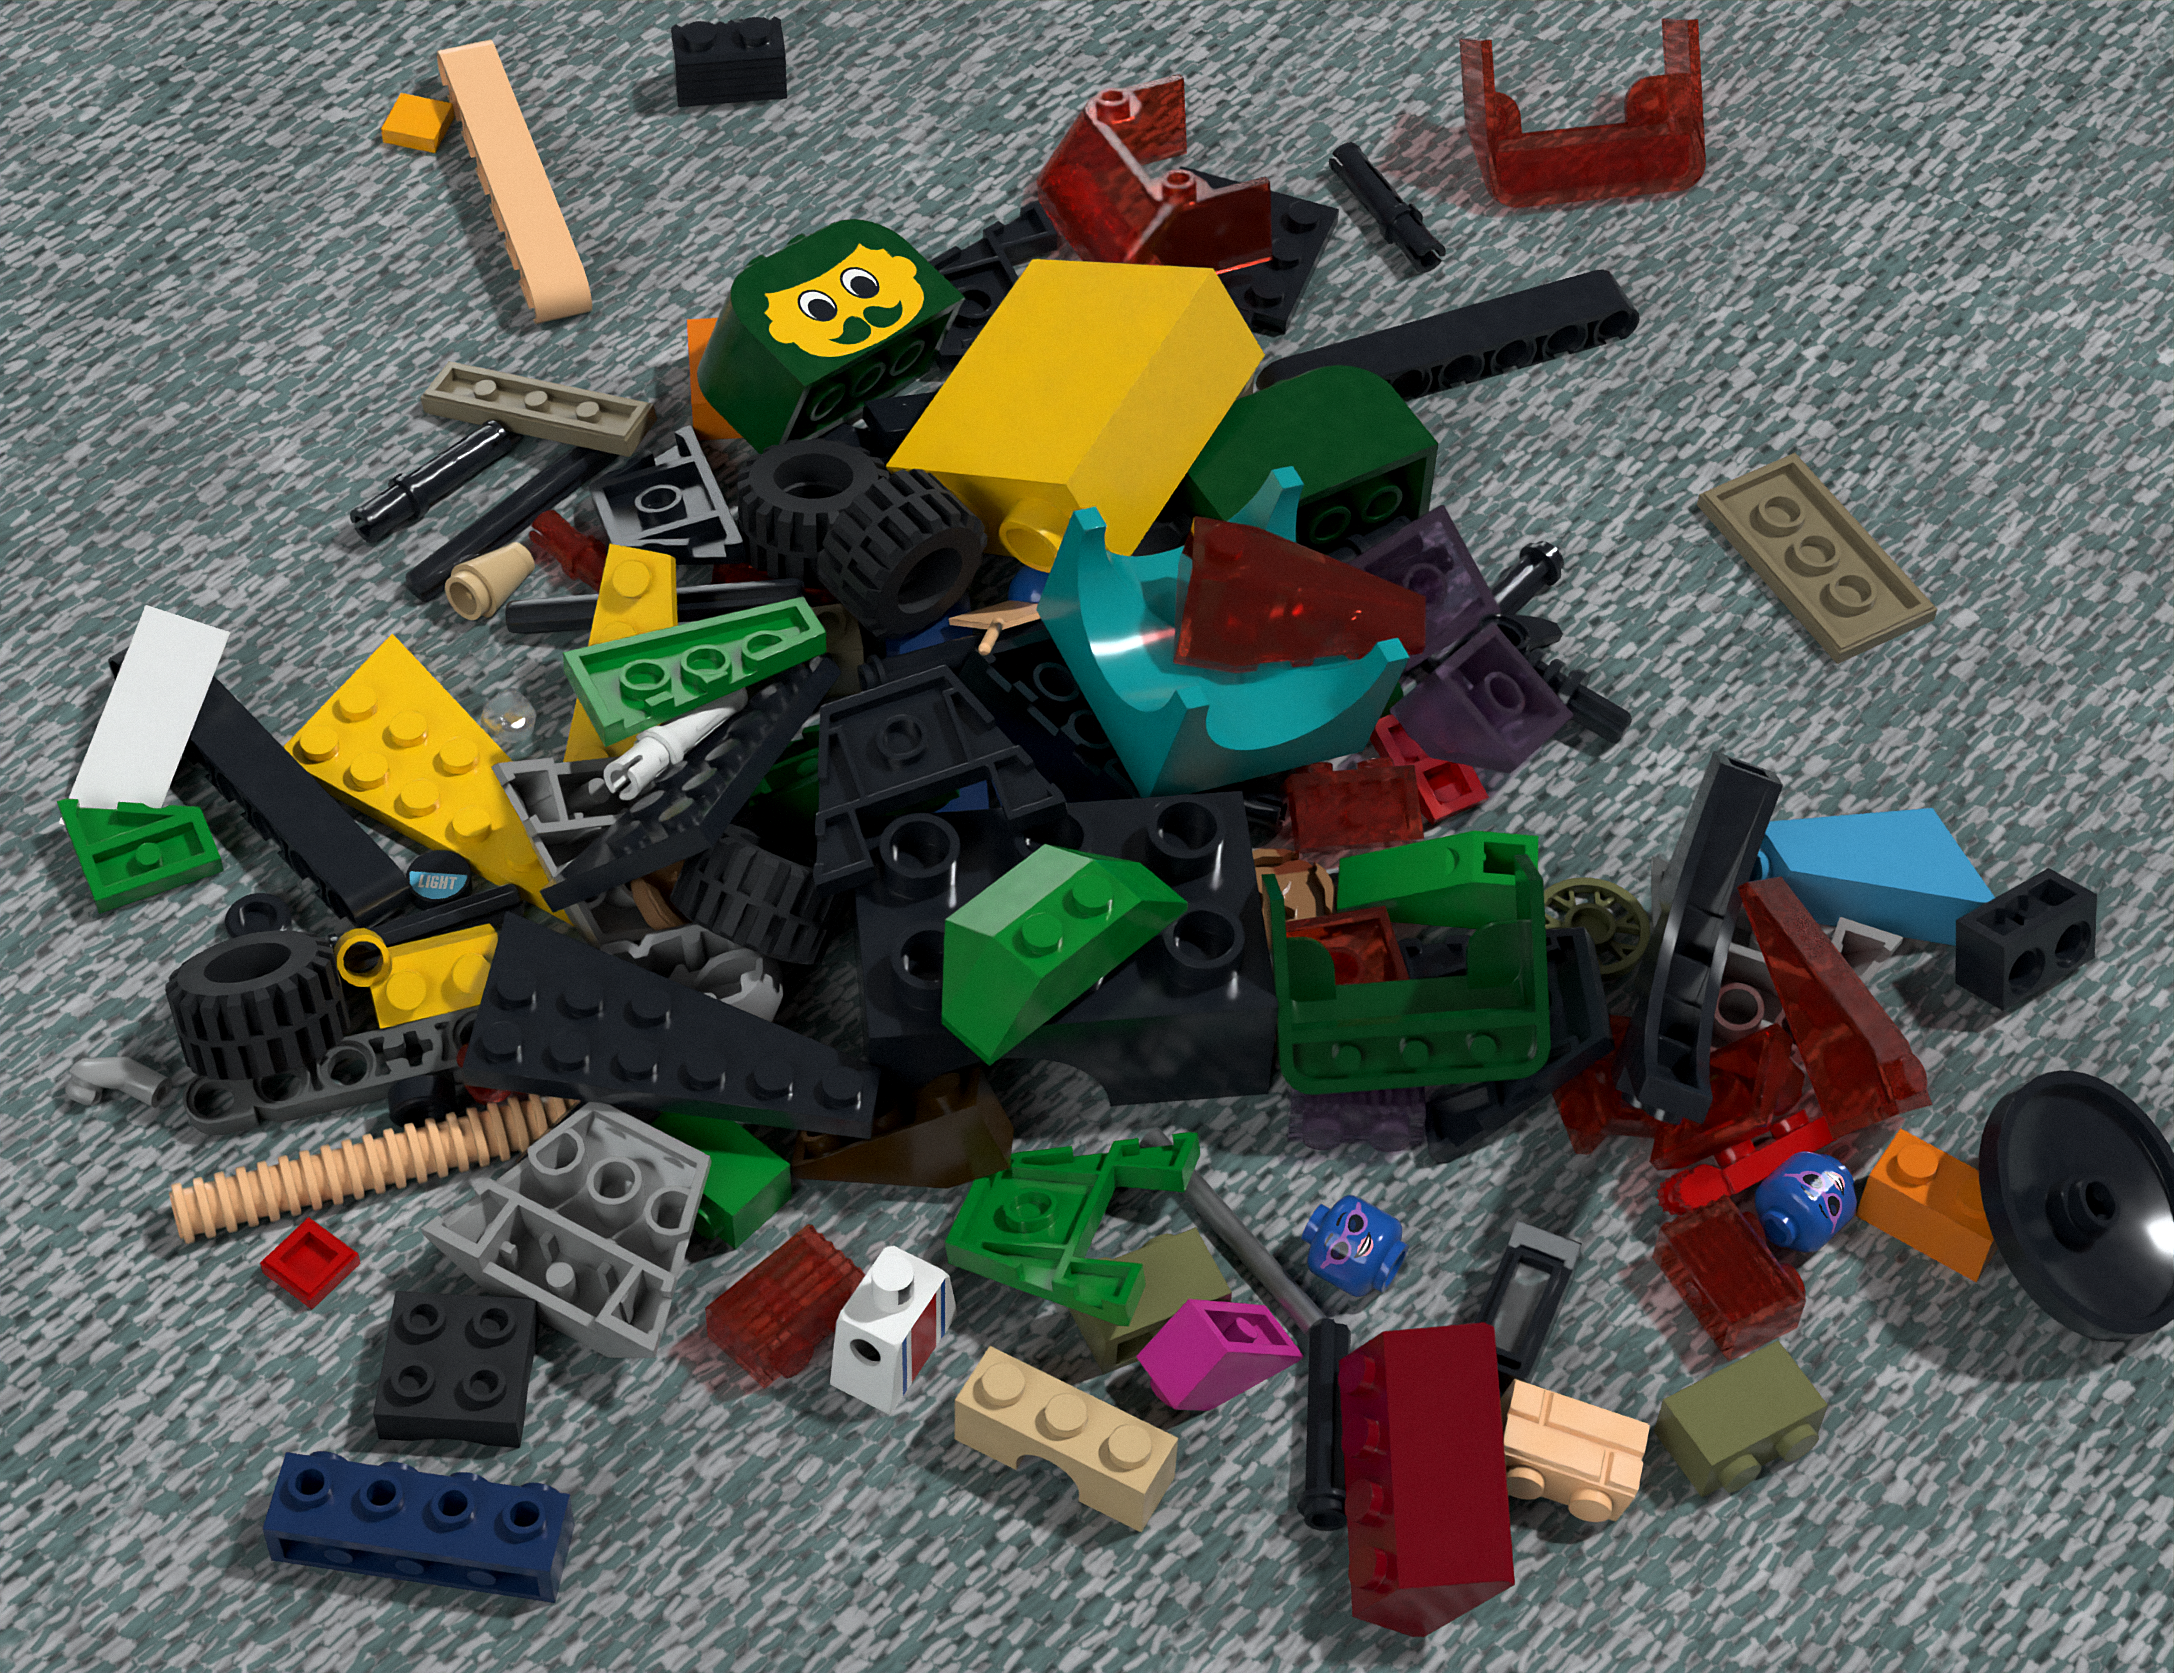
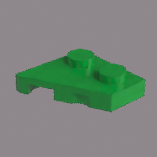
[57,798,224,914]

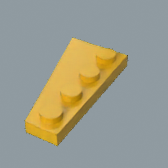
[563,544,678,762]

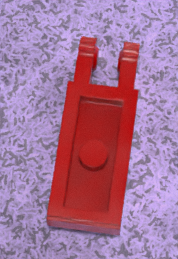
[1656,1108,1844,1216]

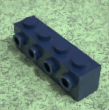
[263,1451,575,1603]

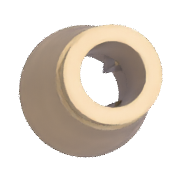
[445,542,535,620]

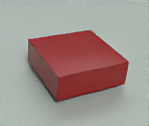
[260,1217,361,1310]

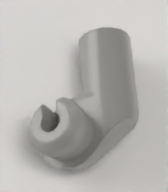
[65,1056,172,1108]

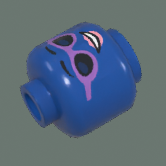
[1754,1151,1857,1253]
[1301,1195,1409,1297]

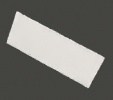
[59,605,231,825]

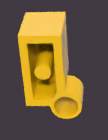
[334,923,498,1029]

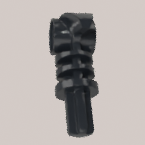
[1459,613,1632,744]

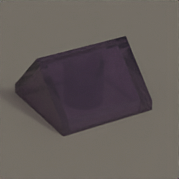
[1343,504,1501,672]

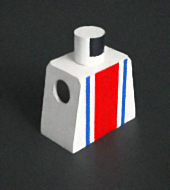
[830,1246,957,1415]

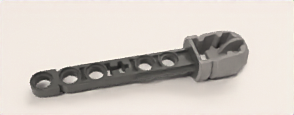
[183,922,783,1135]

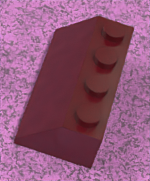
[1338,1322,1515,1637]

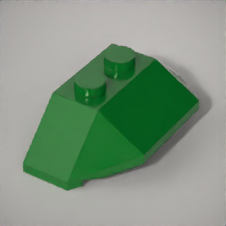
[942,844,1188,1066]

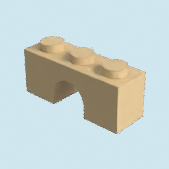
[955,1346,1178,1532]

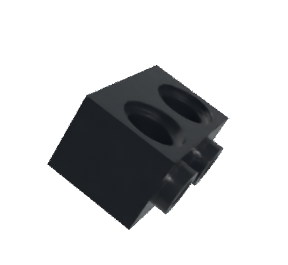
[1955,868,2097,1011]

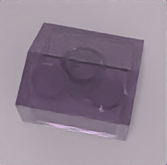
[1389,621,1574,774]

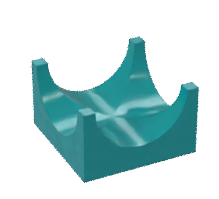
[1036,466,1410,798]

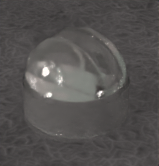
[481,688,536,744]

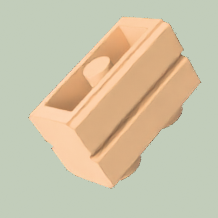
[1500,1379,1650,1522]

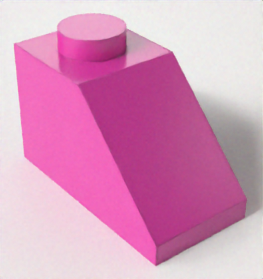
[1136,1299,1304,1411]

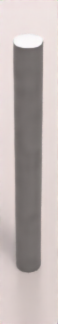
[1140,1128,1328,1337]

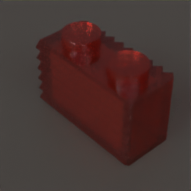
[1652,1194,1807,1362]
[705,1224,865,1389]

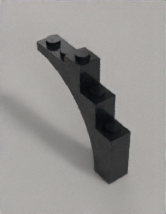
[1610,751,1783,1125]

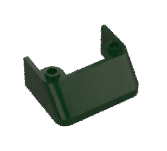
[1261,854,1551,1095]

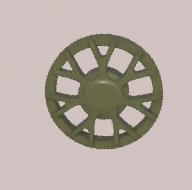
[1544,877,1650,982]

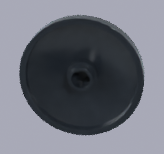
[1978,1070,2174,1342]

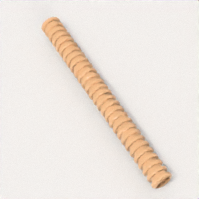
[169,1094,663,1244]

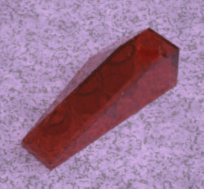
[1173,516,1426,673]
[1737,877,1933,1140]

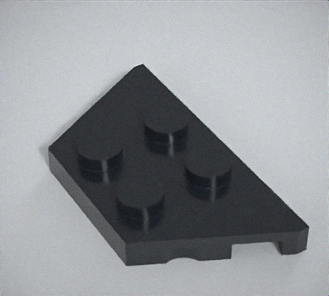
[588,425,748,565]

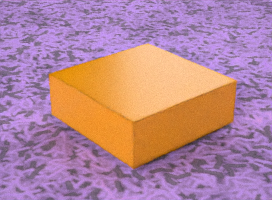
[381,93,455,153]

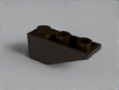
[791,1067,1014,1189]

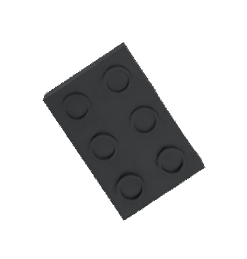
[850,791,1278,1106]

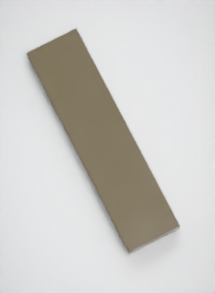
[420,361,657,457]

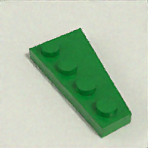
[563,596,826,747]

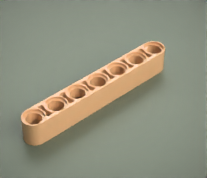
[436,39,592,324]

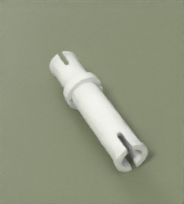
[604,687,748,800]

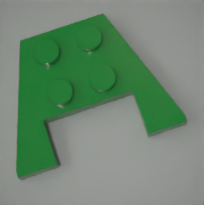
[944,1132,1200,1327]

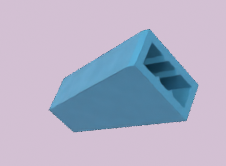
[1745,808,1995,946]

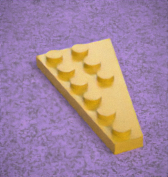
[283,634,574,926]

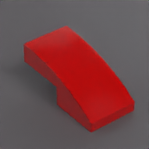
[1369,700,1489,825]

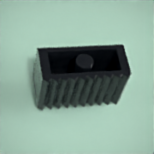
[671,16,787,107]

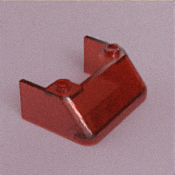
[1459,17,1706,208]
[1037,73,1272,275]

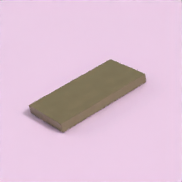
[1697,453,1937,664]

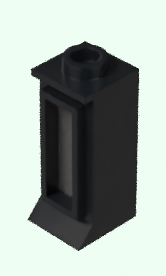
[1475,1219,1582,1399]

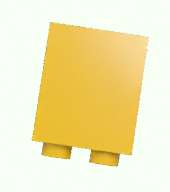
[886,259,1265,573]

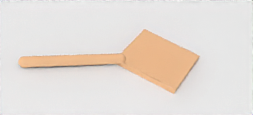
[949,600,1041,656]

